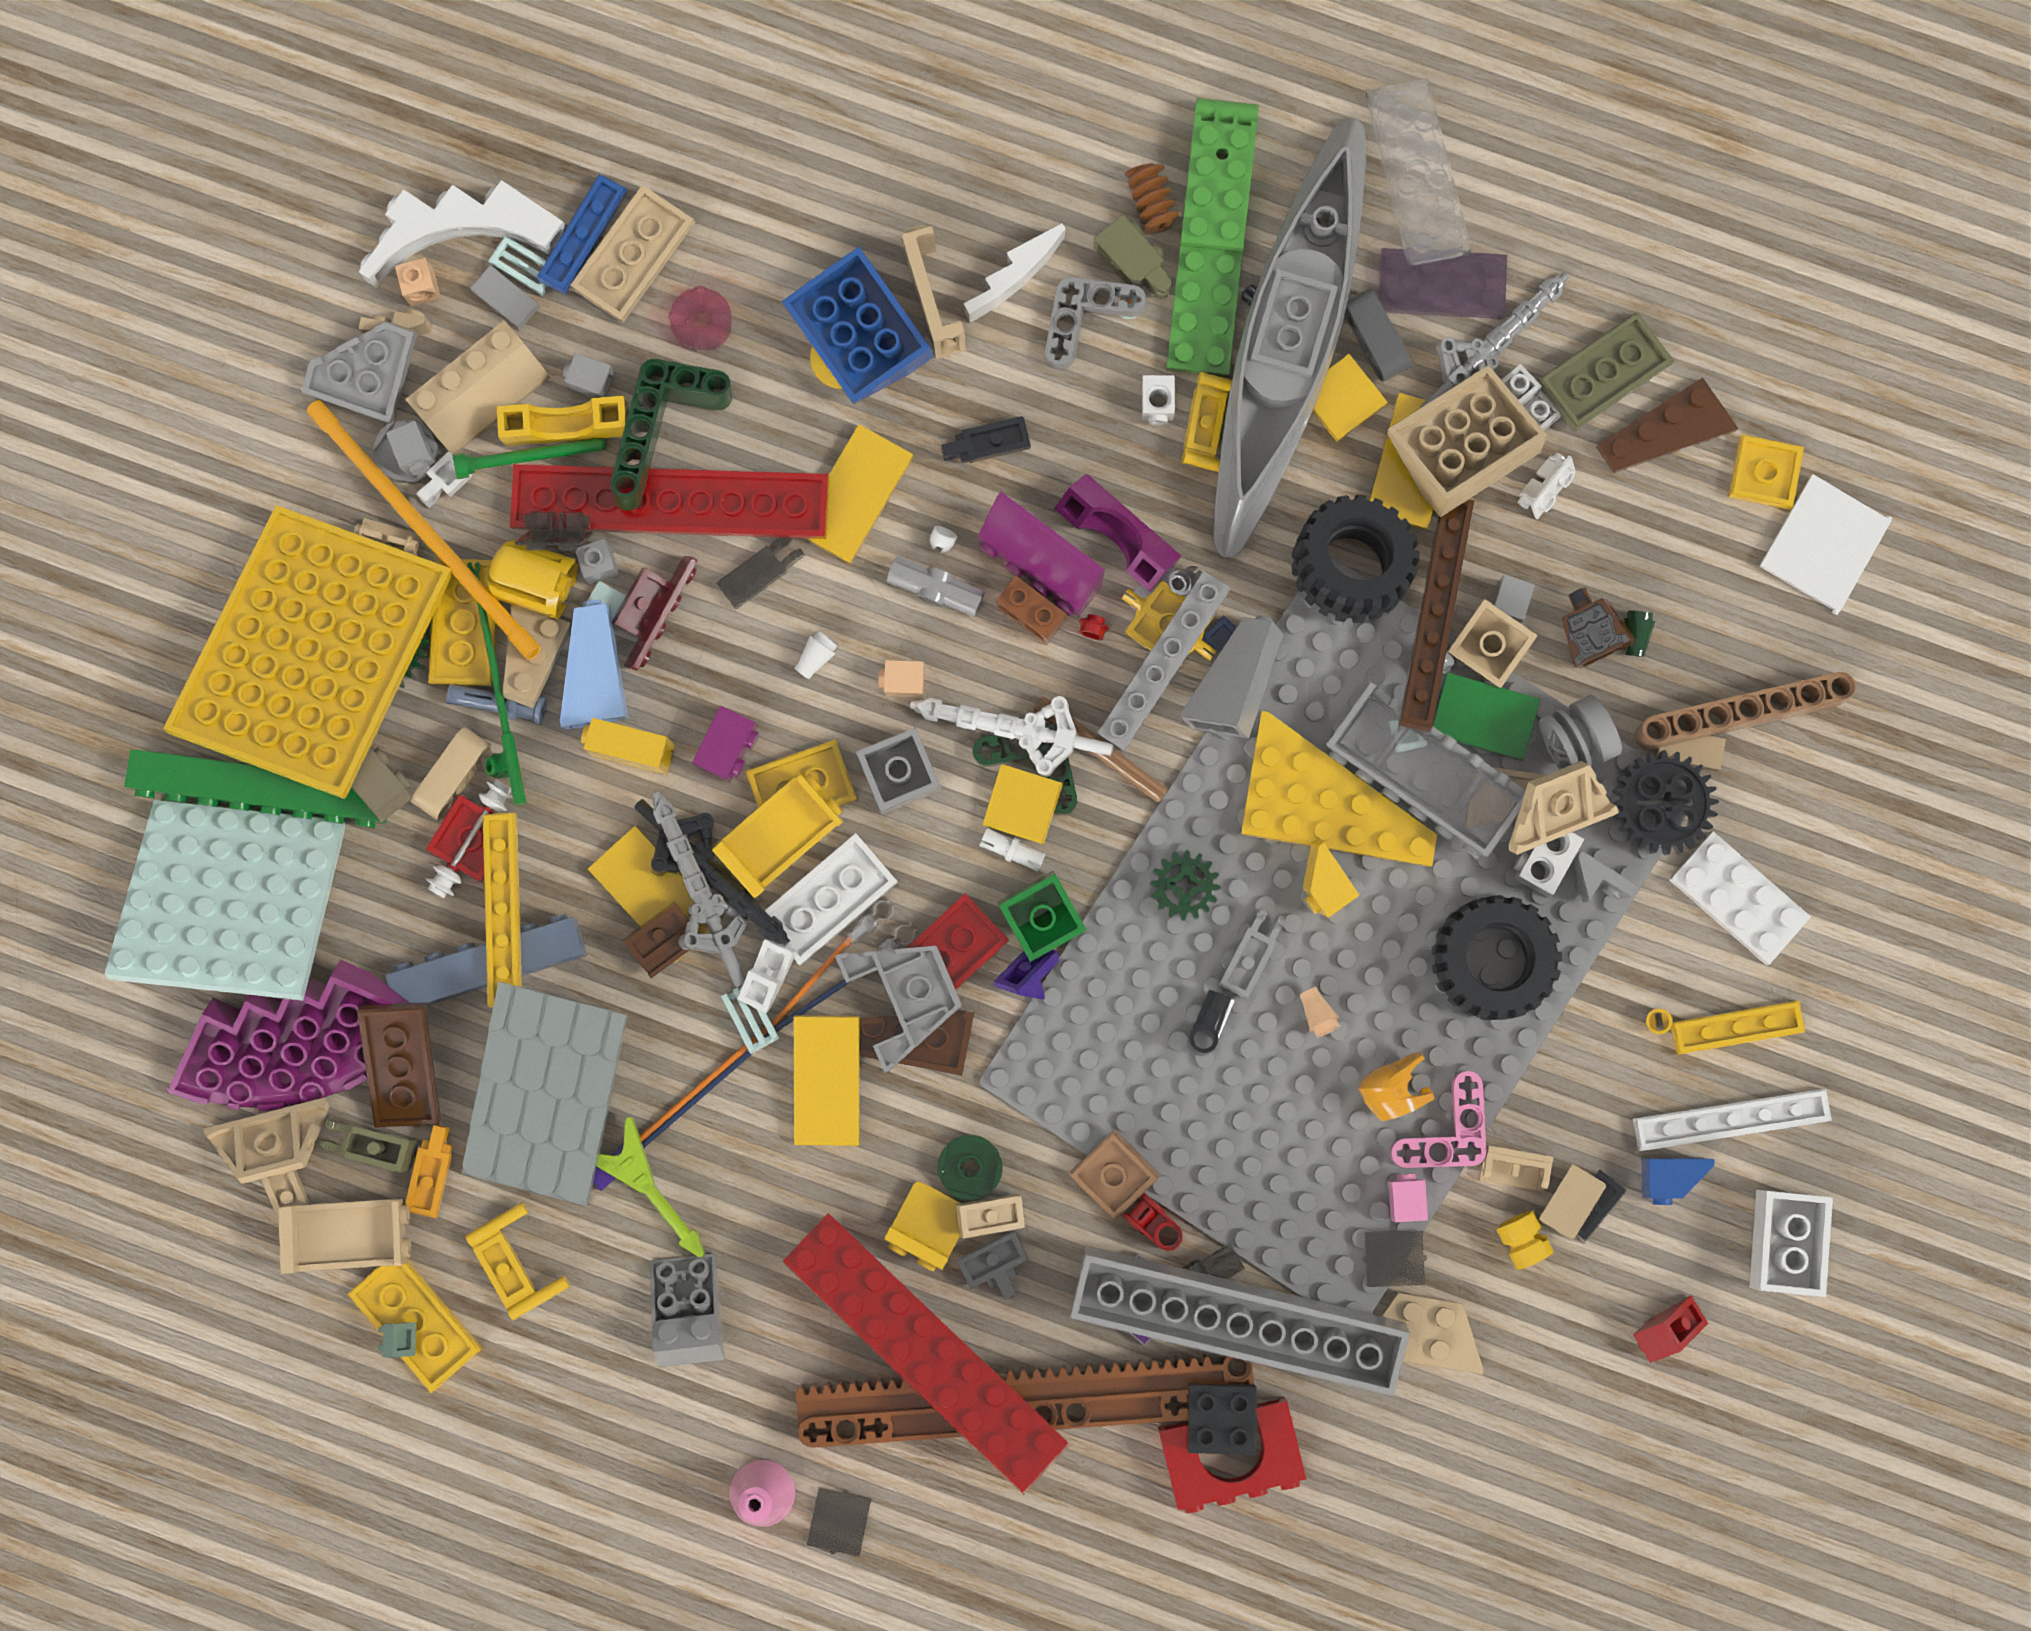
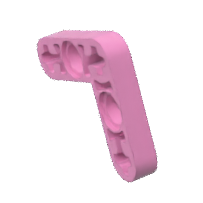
[1390,1071,1486,1168]

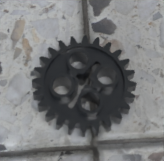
[1612,750,1719,856]

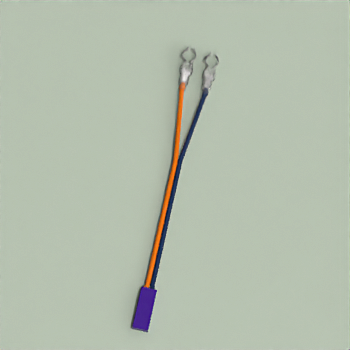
[593,898,918,1191]

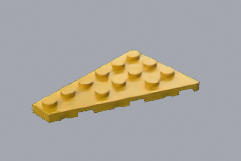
[1240,711,1437,867]

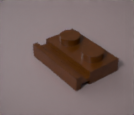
[622,901,699,979]

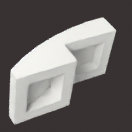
[737,939,797,1013]

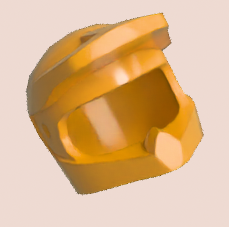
[1358,1052,1435,1121]

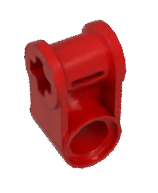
[1122,1193,1183,1251]

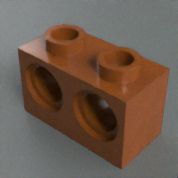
[996,576,1067,645]

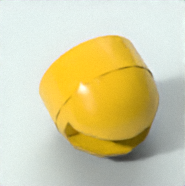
[1646,1008,1673,1034]

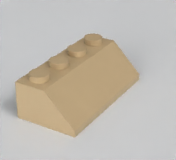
[405,320,551,454]

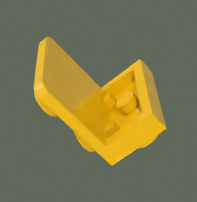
[884,1181,961,1272]

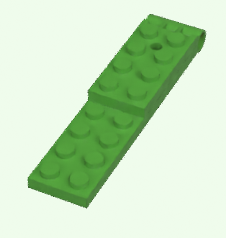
[1166,98,1259,377]

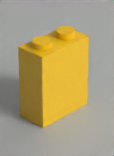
[581,718,675,776]

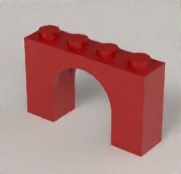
[1158,1397,1307,1514]

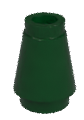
[1623,610,1656,657]

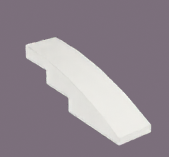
[963,224,1065,323]

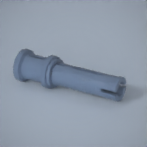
[446,684,547,725]

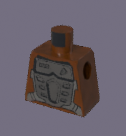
[1562,587,1637,669]

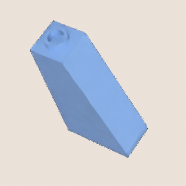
[560,600,629,730]

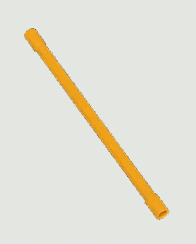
[306,400,542,660]

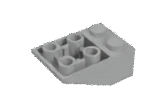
[650,1253,724,1367]

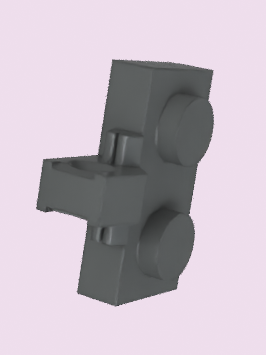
[956,1230,1029,1300]

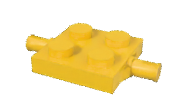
[1121,580,1217,661]

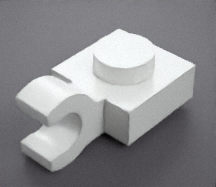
[416,451,473,508]

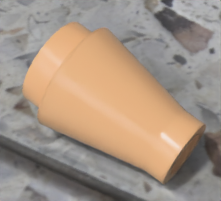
[1299,987,1340,1038]

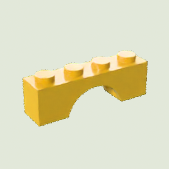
[496,396,629,447]

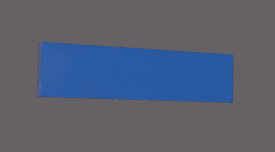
[537,174,627,295]

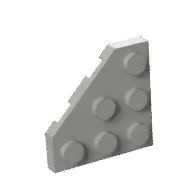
[302,321,418,423]

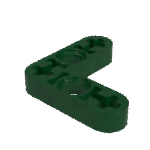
[973,724,1077,815]

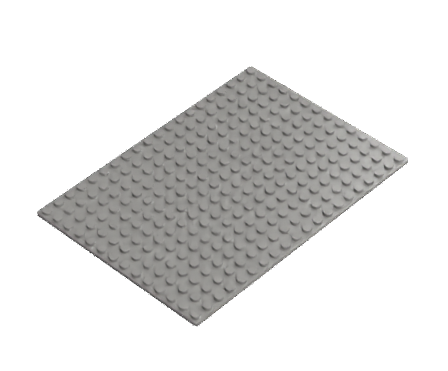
[980,555,1693,1314]

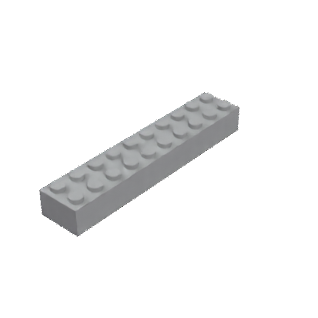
[1070,1245,1410,1396]

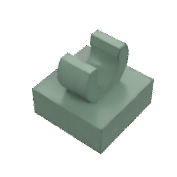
[377,1322,416,1358]

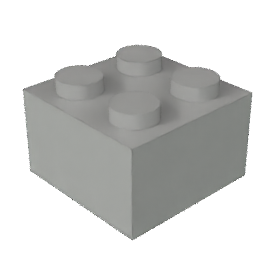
[856,727,941,815]

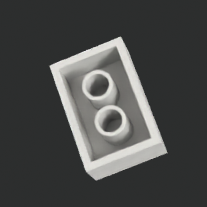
[1749,1190,1833,1297]

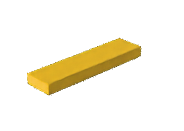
[1671,1000,1806,1055]

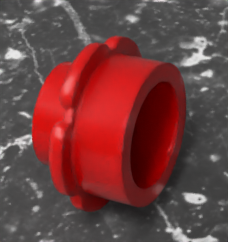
[1079,614,1109,640]

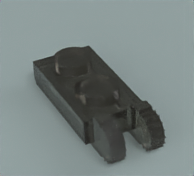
[716,537,805,610]

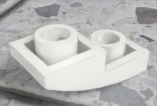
[1502,364,1561,431]

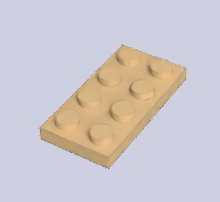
[570,185,695,323]

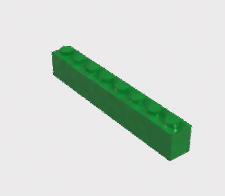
[124,749,386,829]

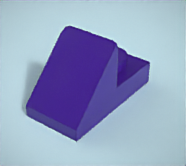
[993,949,1060,1000]

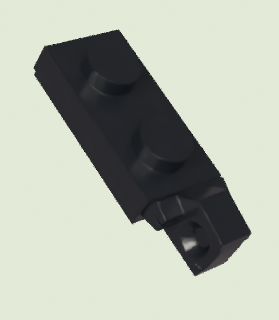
[941,416,1031,463]

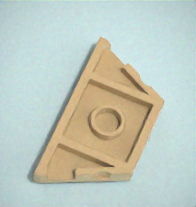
[1509,761,1618,855]
[204,1098,330,1184]
[1380,1292,1484,1375]

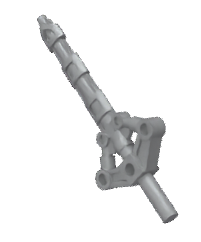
[1420,272,1569,408]
[652,791,751,987]

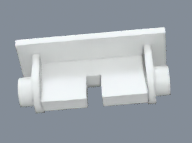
[1518,453,1576,520]

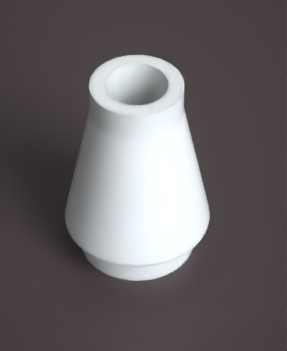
[794,630,838,679]

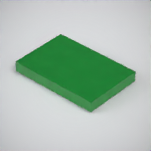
[1433,673,1540,761]

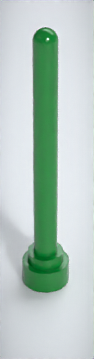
[452,438,606,479]

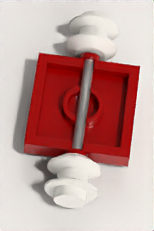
[425,779,513,898]

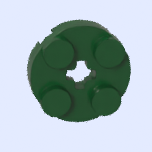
[938,1135,1003,1200]

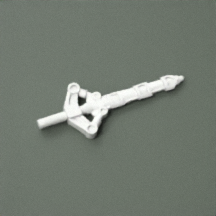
[910,696,1114,777]

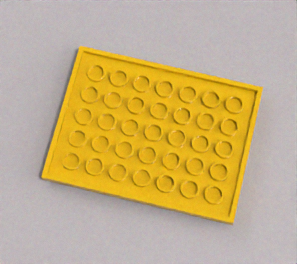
[163,505,453,799]

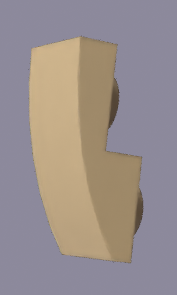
[359,309,432,336]

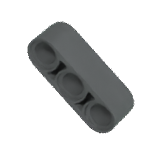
[1344,288,1412,382]

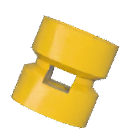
[1495,1210,1554,1270]

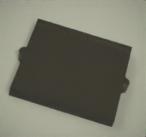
[1363,1230,1427,1287]
[807,1487,872,1556]

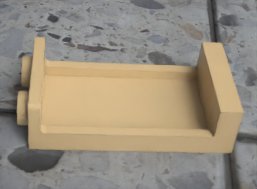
[902,225,966,359]
[278,1198,411,1274]

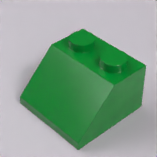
[997,871,1087,962]

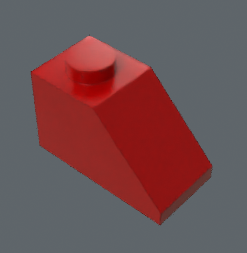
[1633,1295,1709,1363]

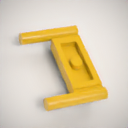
[1181,372,1232,472]
[465,1202,570,1320]

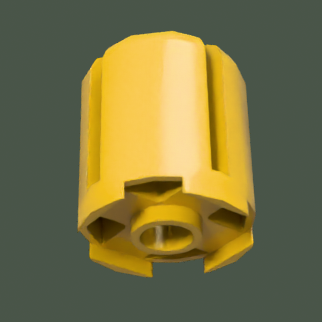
[488,540,579,620]

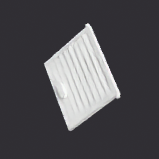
[1759,474,1892,615]

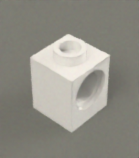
[1141,375,1175,425]

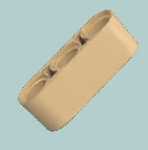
[411,727,492,821]

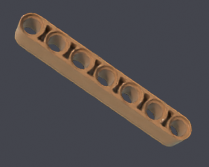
[1635,672,1856,750]

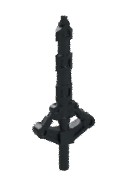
[634,799,791,946]

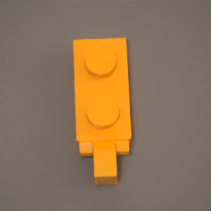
[405,1125,453,1218]

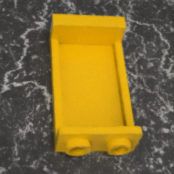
[712,771,843,898]

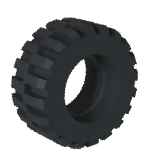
[1291,494,1420,623]
[1431,895,1562,1021]

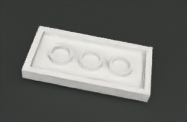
[1669,831,1811,965]
[765,833,898,966]

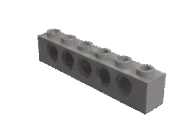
[1098,571,1231,751]

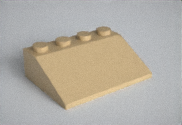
[1387,365,1547,517]

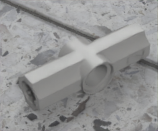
[886,556,985,618]

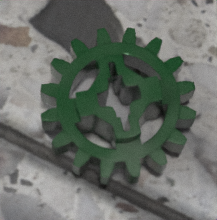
[1150,850,1221,921]

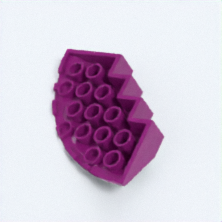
[167,959,410,1111]

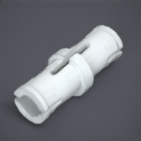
[979,827,1046,872]

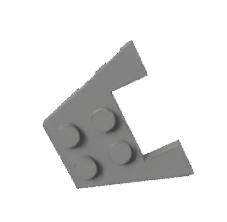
[835,946,962,1073]

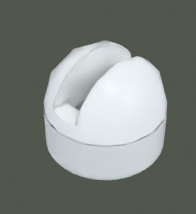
[930,526,957,553]

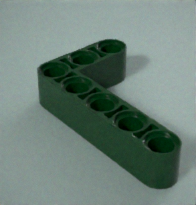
[610,359,732,510]

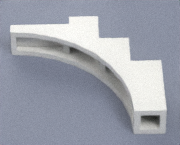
[359,180,566,288]

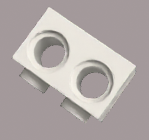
[1513,832,1584,898]

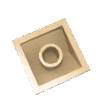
[1448,599,1538,688]

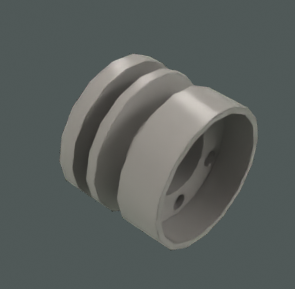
[1539,694,1622,770]

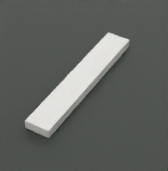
[1632,1089,1832,1151]

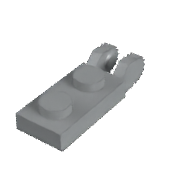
[1219,906,1286,1000]

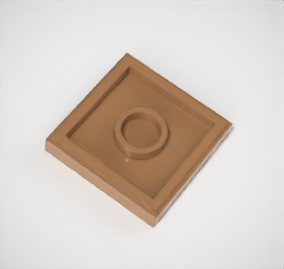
[1068,1129,1161,1220]

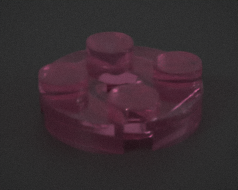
[668,286,732,351]

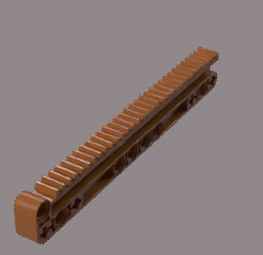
[795,1354,1254,1448]

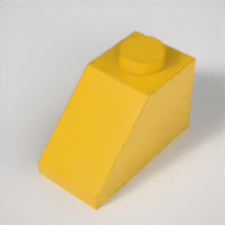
[1303,840,1359,918]

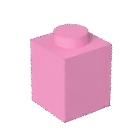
[1388,1174,1428,1222]

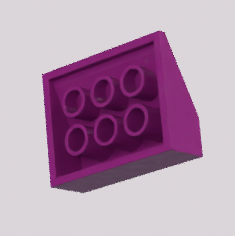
[978,492,1105,617]

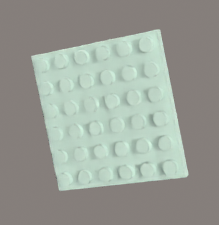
[105,800,346,1000]

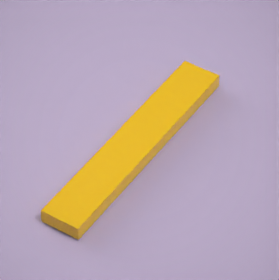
[483,812,522,1008]

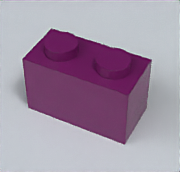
[692,705,759,783]

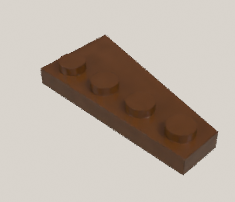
[1596,377,1739,473]
[860,1012,975,1076]

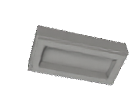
[470,265,540,330]

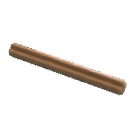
[1034,697,1167,802]

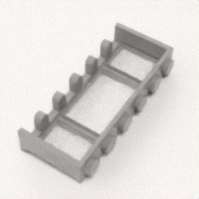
[1326,682,1526,859]

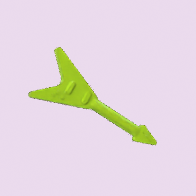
[597,1117,705,1258]

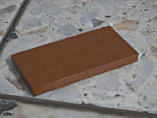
[357,1002,441,1128]

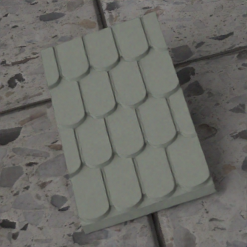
[462,982,628,1206]

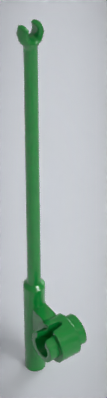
[467,562,527,806]

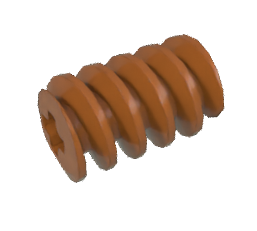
[1125,163,1180,235]

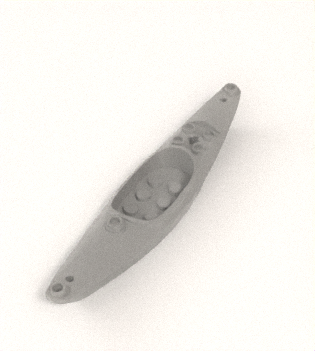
[1213,118,1366,558]

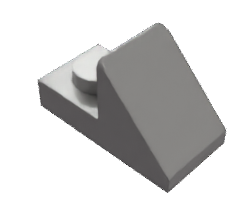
[1573,851,1638,903]

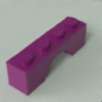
[1054,473,1182,592]

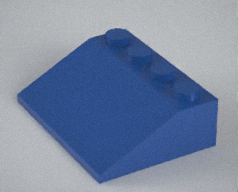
[782,246,935,404]

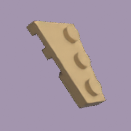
[503,605,571,708]

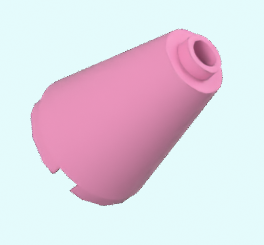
[730,1460,795,1527]

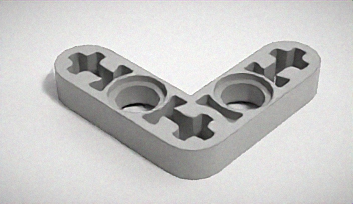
[1045,277,1147,370]

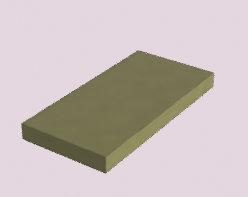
[1538,312,1675,432]

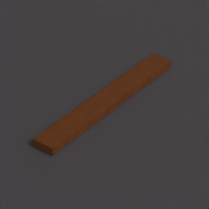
[1398,499,1474,733]

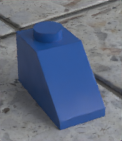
[1641,1158,1714,1205]

